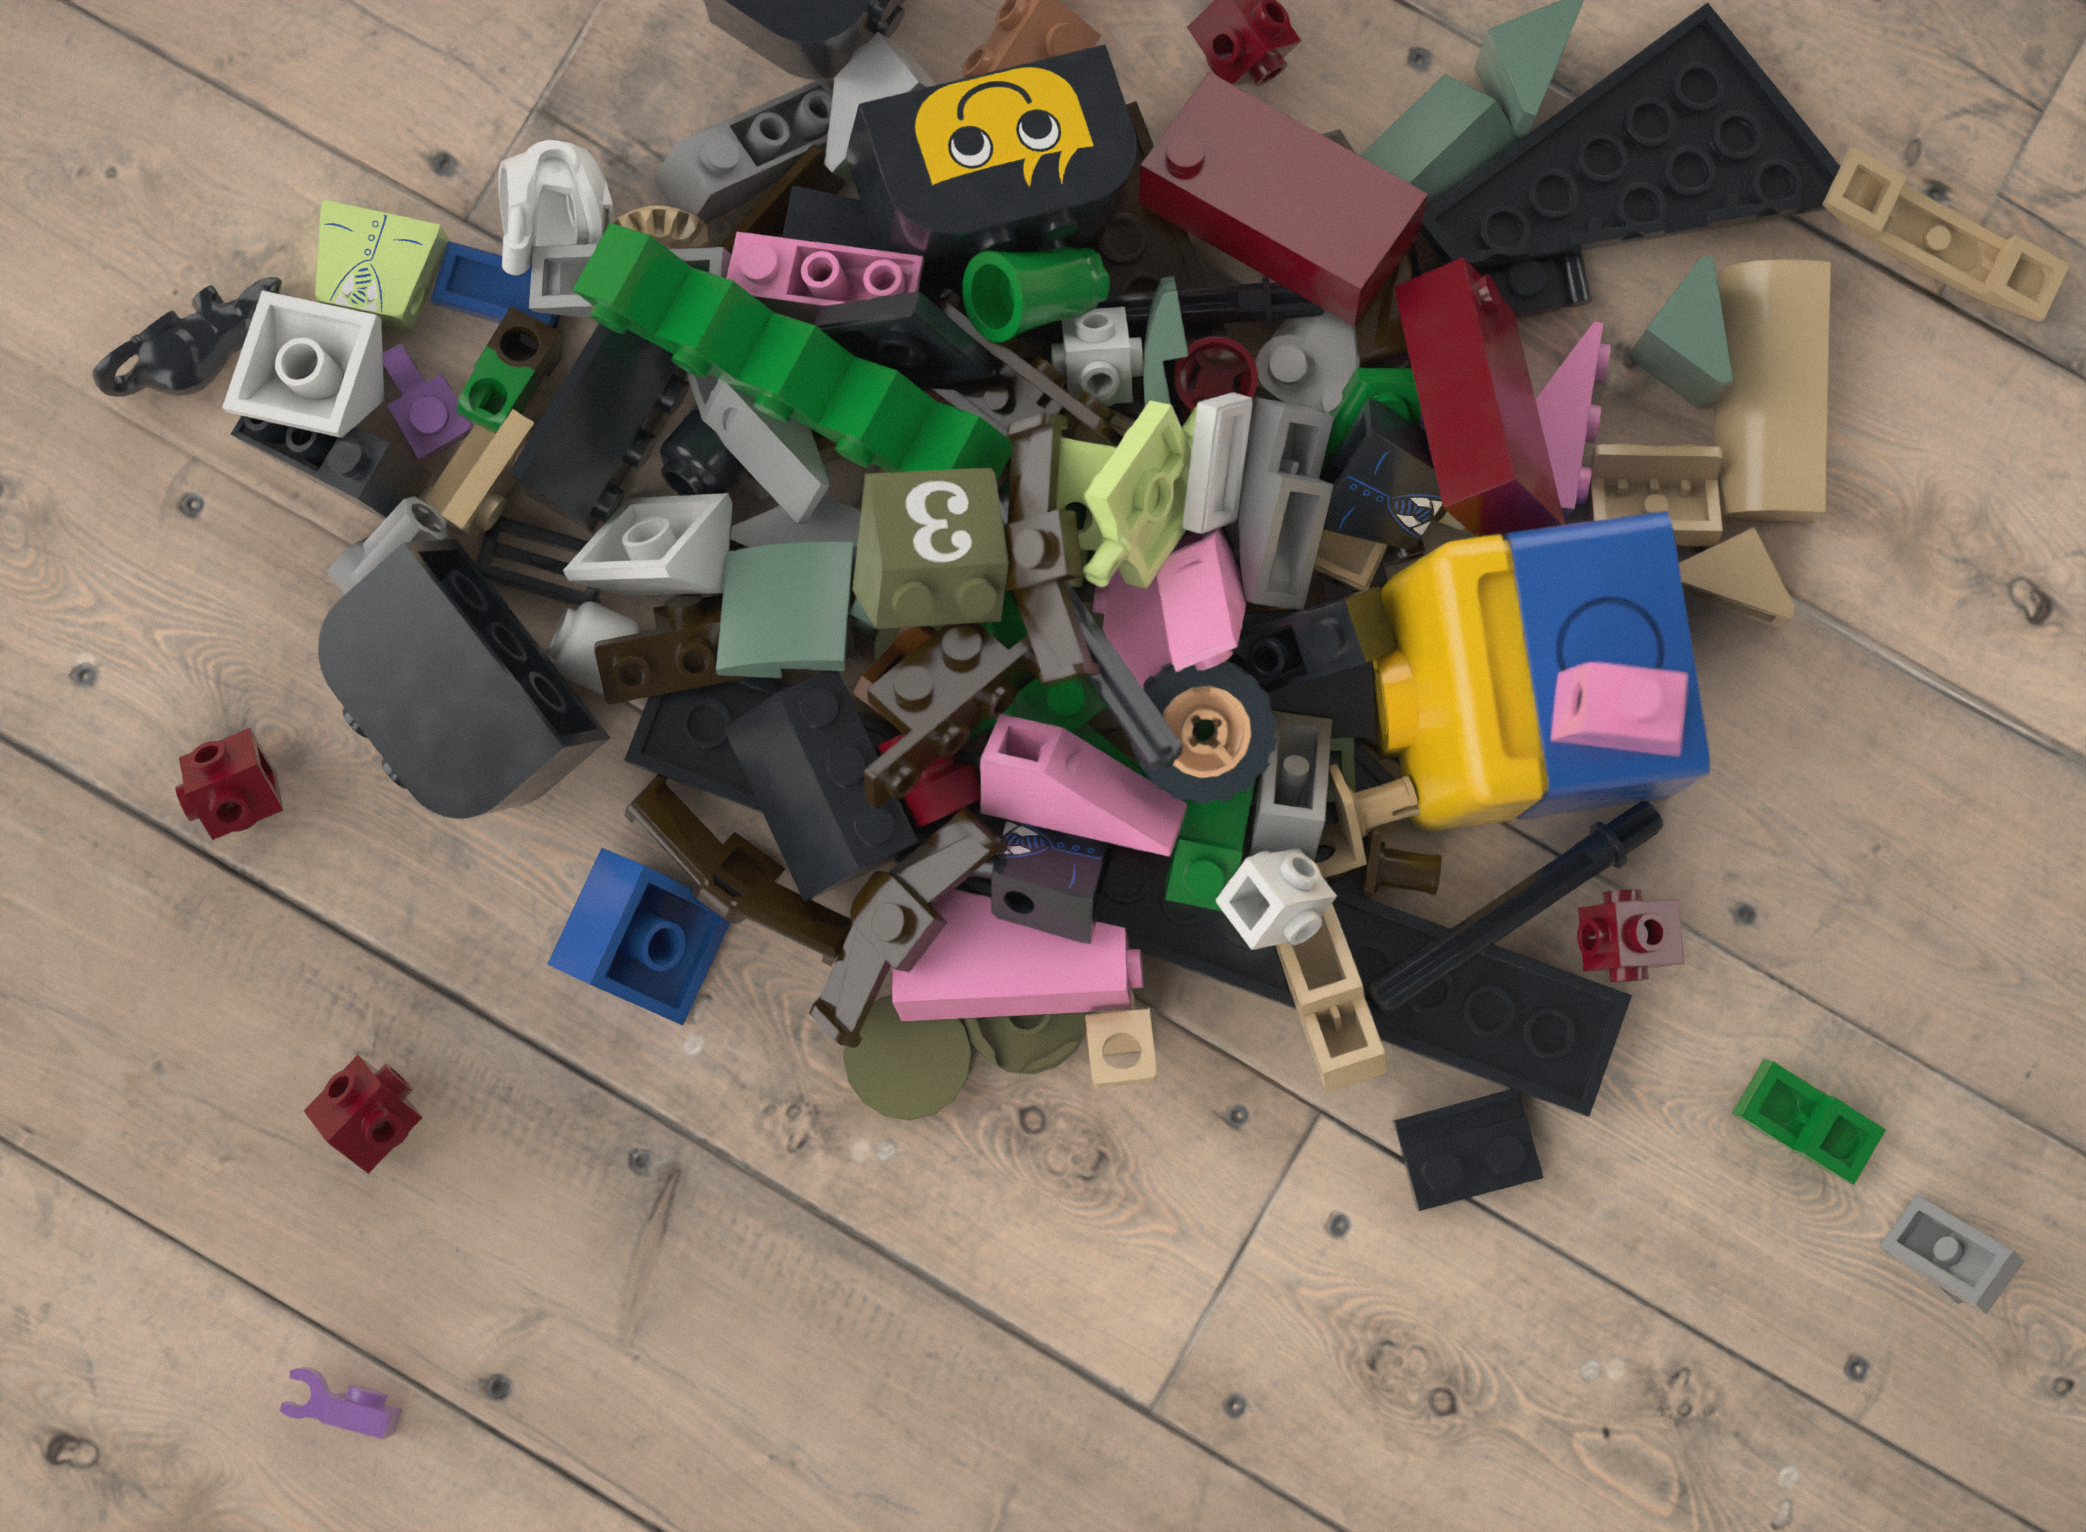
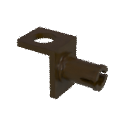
[1326,829,1442,898]

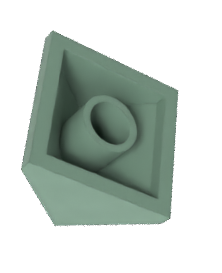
[1474,0,1584,140]
[1360,74,1520,210]
[1627,256,1734,409]

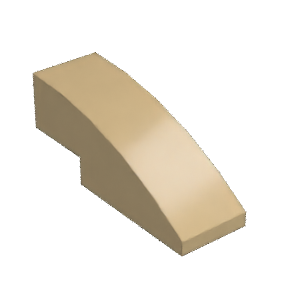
[1276,903,1387,1093]

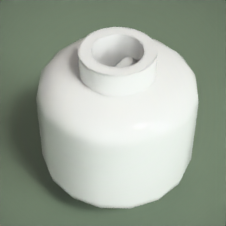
[547,601,640,695]

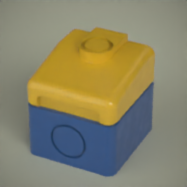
[1373,511,1710,832]

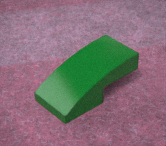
[1731,1059,1886,1185]

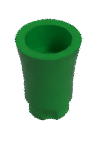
[963,247,1110,342]

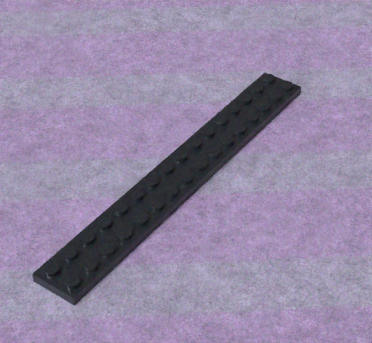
[624,677,1632,1117]

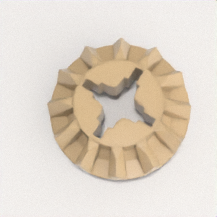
[612,206,709,249]

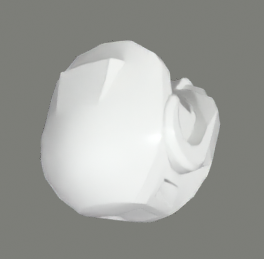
[498,140,614,276]

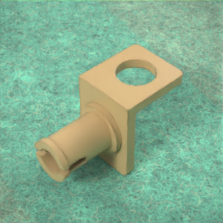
[1315,763,1420,878]
[1085,988,1157,1088]

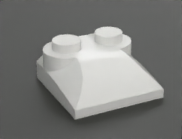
[1255,310,1410,414]

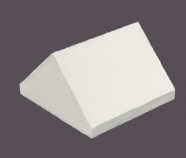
[222,291,384,438]
[563,493,733,596]

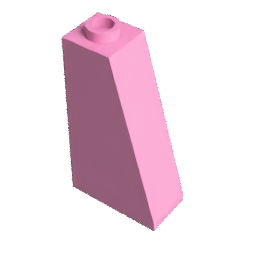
[892,889,1143,1021]

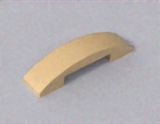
[1822,147,2070,322]

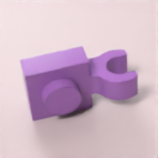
[383,343,474,462]
[280,1367,402,1439]

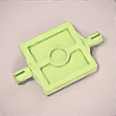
[1083,401,1197,589]

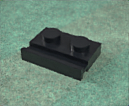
[1392,1089,1544,1211]

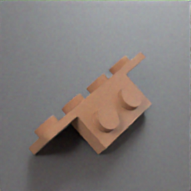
[961,0,1102,78]

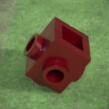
[1187,0,1302,86]
[175,728,284,840]
[1577,889,1685,983]
[304,1055,423,1174]

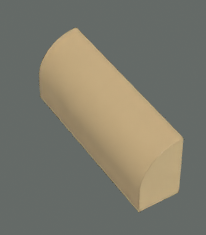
[1714,260,1831,523]

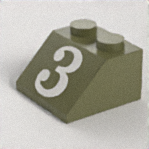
[853,468,1009,629]

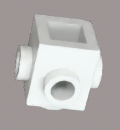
[1051,307,1143,407]
[1215,848,1337,950]

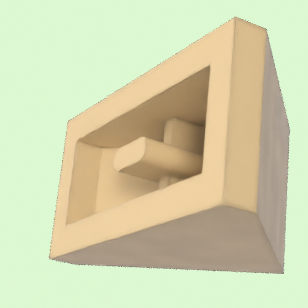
[1679,527,1796,628]

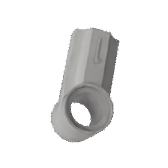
[327,496,450,595]

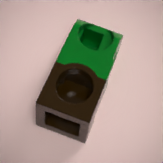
[456,306,563,434]

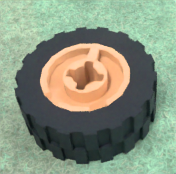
[1131,661,1278,804]

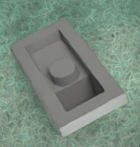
[1880,1194,2025,1315]

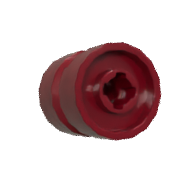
[1171,336,1258,424]
[875,734,981,829]

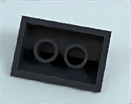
[509,323,690,533]
[724,670,920,902]

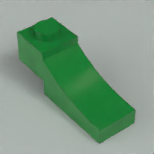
[1165,718,1256,911]

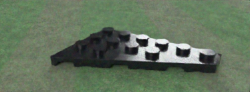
[1420,2,1840,269]

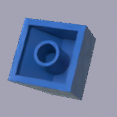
[547,847,730,1026]

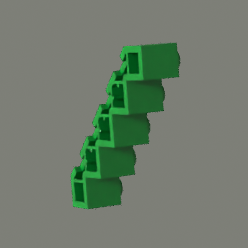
[572,223,1012,482]

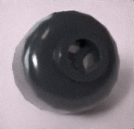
[660,408,747,496]

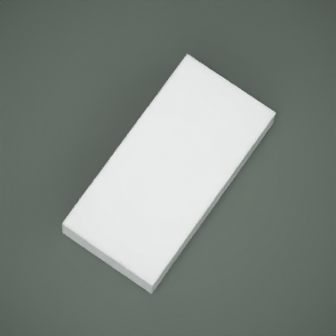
[1182,393,1253,534]

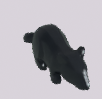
[92,277,282,397]

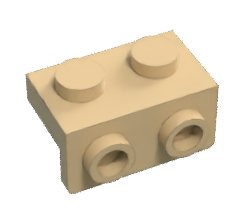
[423,409,536,541]
[1588,443,1723,546]

